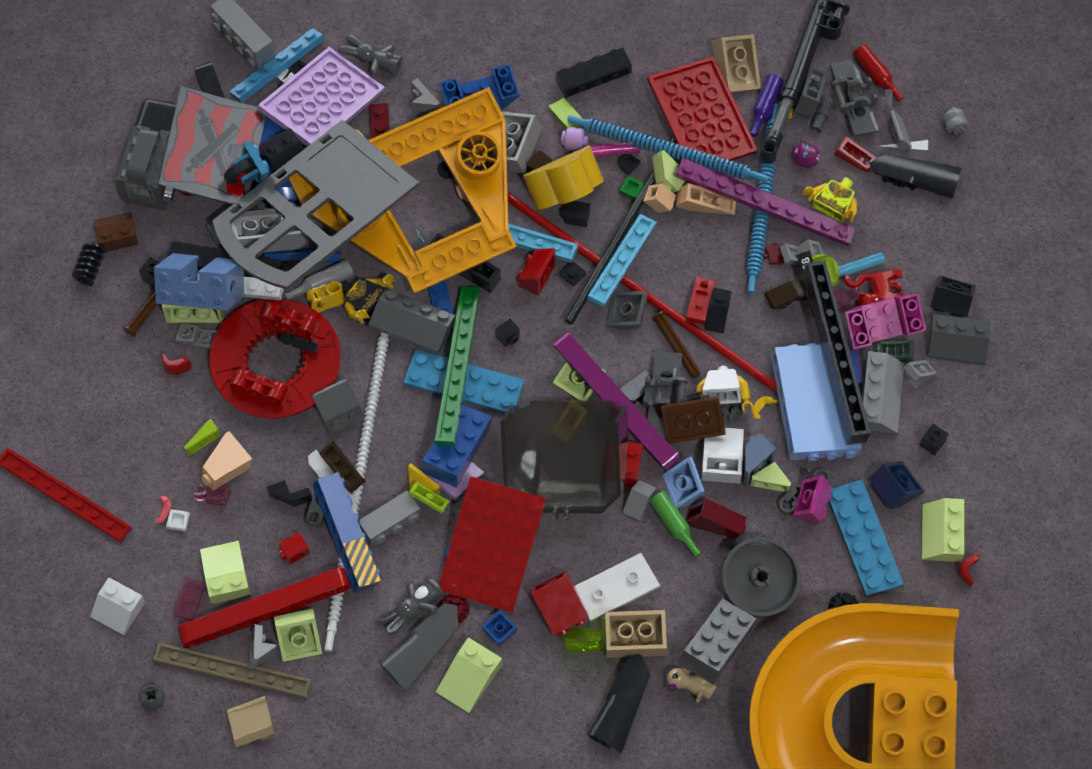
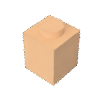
[643,183,677,213]

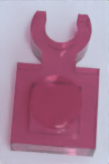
[194,485,232,506]

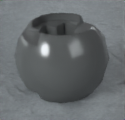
[139,685,165,710]

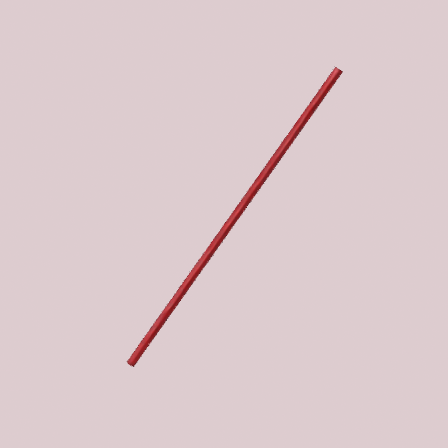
[507,191,778,395]

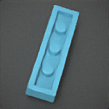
[508,223,578,263]

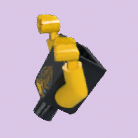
[341,274,397,324]

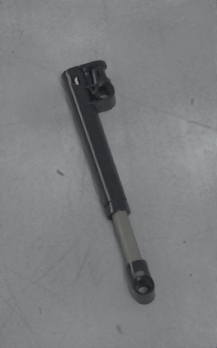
[760,0,850,164]

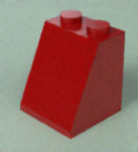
[531,570,589,636]

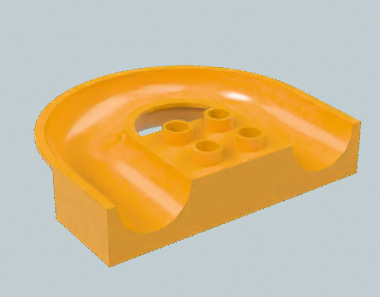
[749,603,959,769]

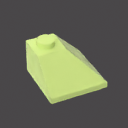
[553,361,606,404]

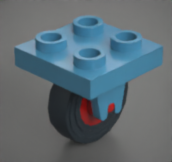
[224,140,270,185]

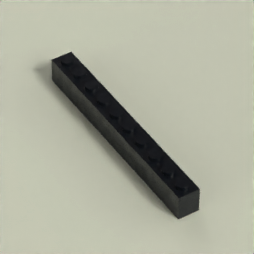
[803,261,871,445]

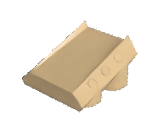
[227,696,274,747]

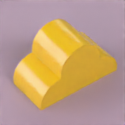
[522,145,604,210]

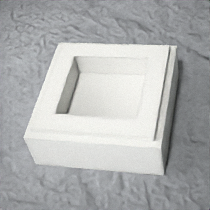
[166,509,190,532]

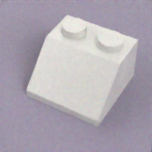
[90,578,145,635]

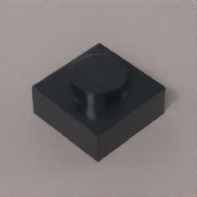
[560,261,586,287]

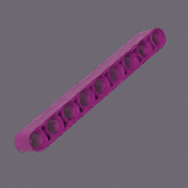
[552,331,682,471]

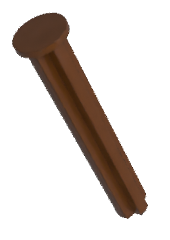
[123,290,157,337]
[652,311,701,378]

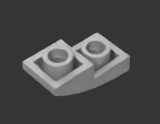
[175,323,218,350]

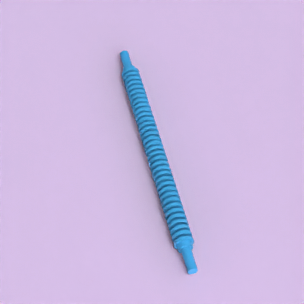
[746,104,780,294]
[567,115,769,183]

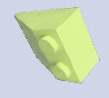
[200,541,250,604]
[436,637,502,713]

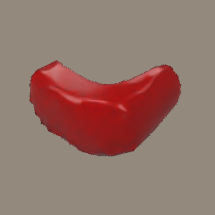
[161,353,192,375]
[958,553,980,587]

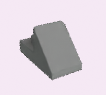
[411,78,440,113]
[903,360,937,389]
[249,624,277,669]

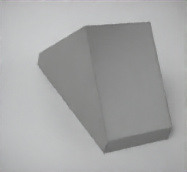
[623,480,657,521]

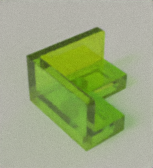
[564,617,605,652]

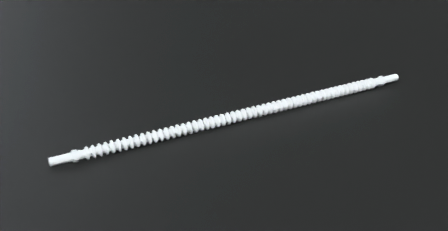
[324,332,389,652]

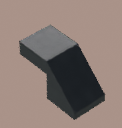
[267,480,312,507]

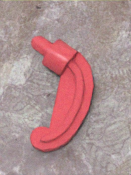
[155,496,171,524]

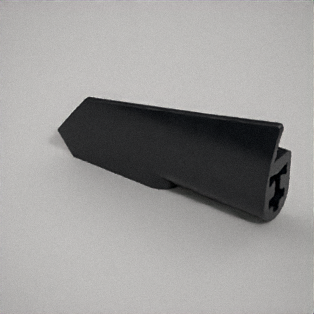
[870,154,962,199]
[587,655,650,753]

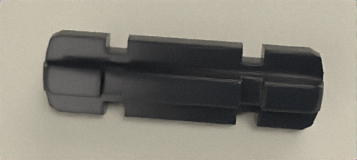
[282,333,319,354]

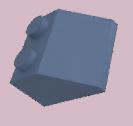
[743,433,776,487]

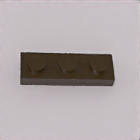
[319,441,366,494]

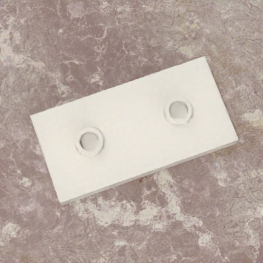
[575,553,660,622]

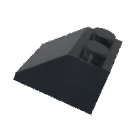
[259,128,304,179]
[930,275,976,317]

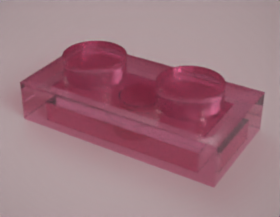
[173,578,206,621]

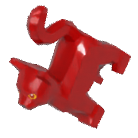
[844,269,905,306]

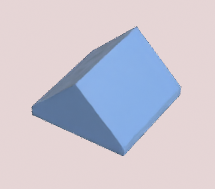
[662,457,704,509]

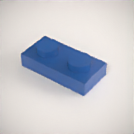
[428,280,454,314]

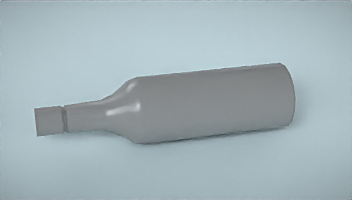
[285,259,354,300]

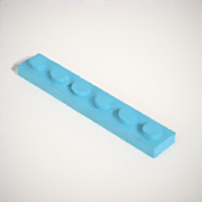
[587,214,656,308]

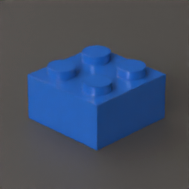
[482,610,517,647]

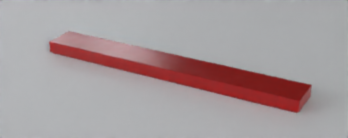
[0,447,132,544]

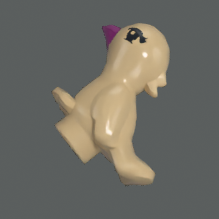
[666,668,717,704]

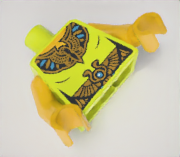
[802,178,857,223]

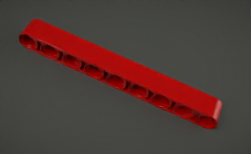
[177,567,351,648]

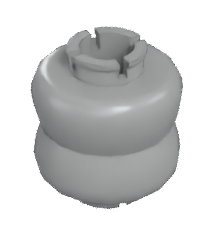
[942,107,968,135]

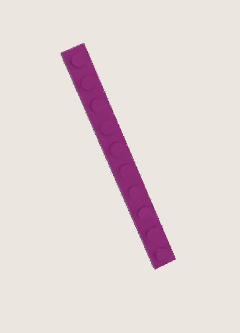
[675,158,855,246]

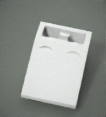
[701,428,744,484]

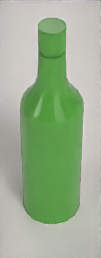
[649,491,701,558]

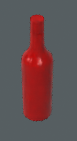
[852,44,904,102]

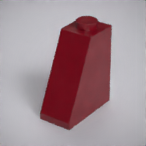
[685,499,747,539]

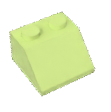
[274,609,322,662]

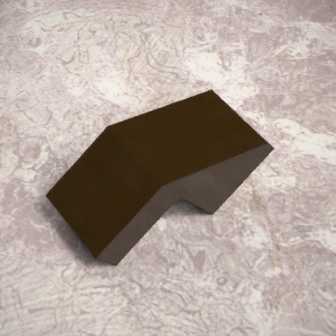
[764,281,808,310]

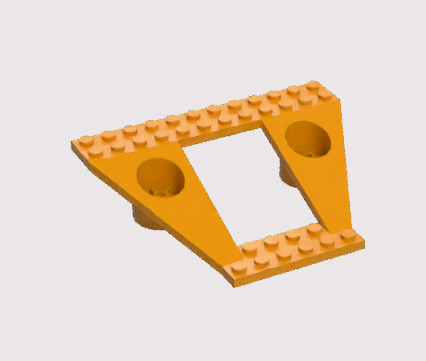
[288,87,517,294]

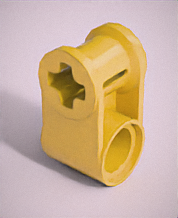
[306,281,344,312]

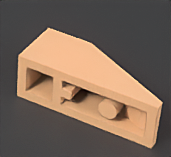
[675,183,736,215]

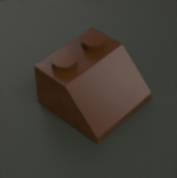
[95,212,139,252]

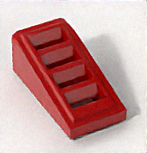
[834,136,876,172]

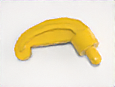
[752,396,778,419]

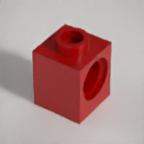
[278,532,310,565]

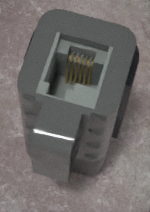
[115,98,177,210]

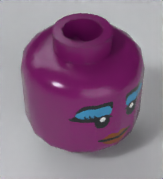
[791,142,820,169]

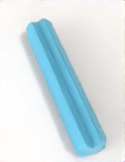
[839,253,885,278]

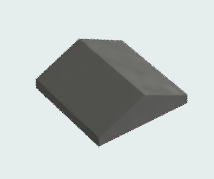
[606,291,648,331]

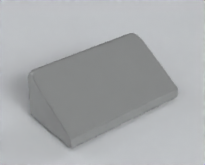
[889,110,912,151]

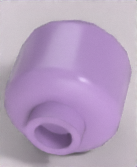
[561,127,589,151]

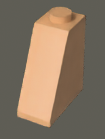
[201,431,252,491]

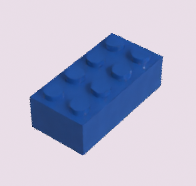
[422,404,491,488]

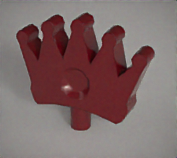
[763,242,784,265]

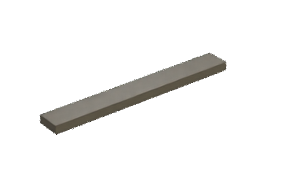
[152,642,312,699]

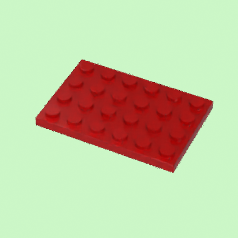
[647,56,758,168]
[439,476,547,613]

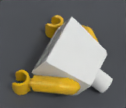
[696,366,753,415]

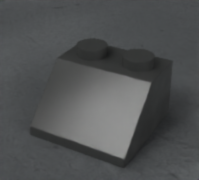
[311,378,365,435]

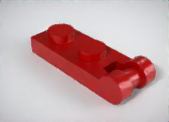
[686,276,715,325]

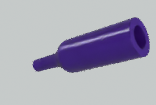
[750,74,784,137]

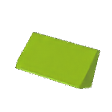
[408,481,449,514]

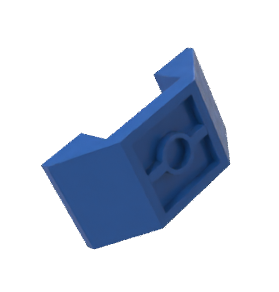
[439,64,520,110]

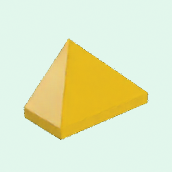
[408,463,441,497]

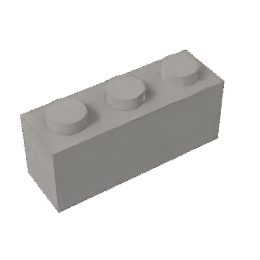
[359,491,421,546]

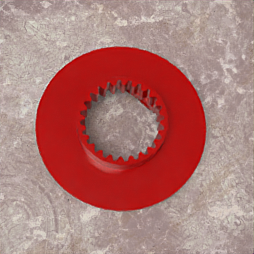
[209,299,341,419]

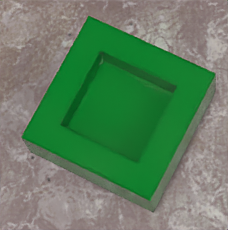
[619,176,644,201]

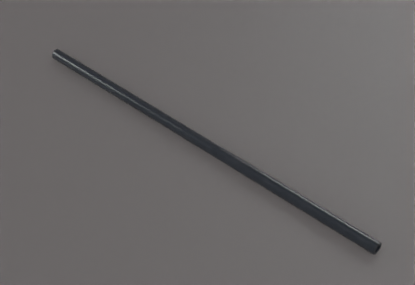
[565,136,676,325]

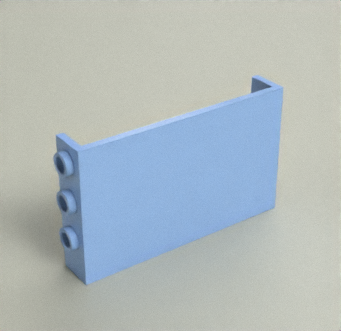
[771,343,862,461]

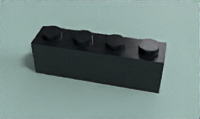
[556,47,632,98]
[429,233,501,293]

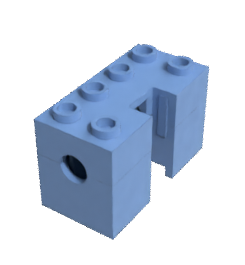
[154,253,245,311]

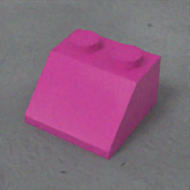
[793,476,832,524]

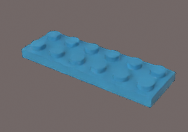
[403,349,525,416]
[829,480,904,598]

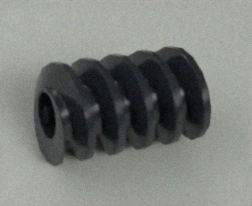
[72,243,106,286]

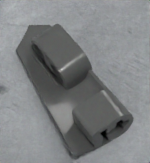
[380,604,459,691]

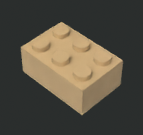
[604,610,667,658]

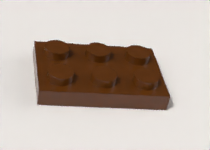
[661,396,726,444]

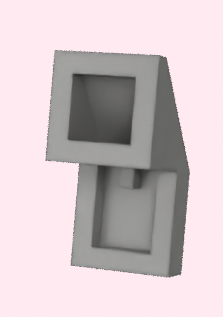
[780,239,823,266]

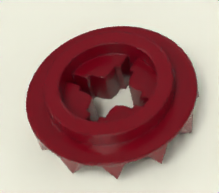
[438,593,470,624]

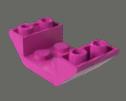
[844,293,926,349]

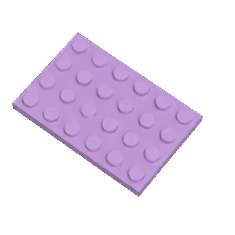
[257,47,385,147]

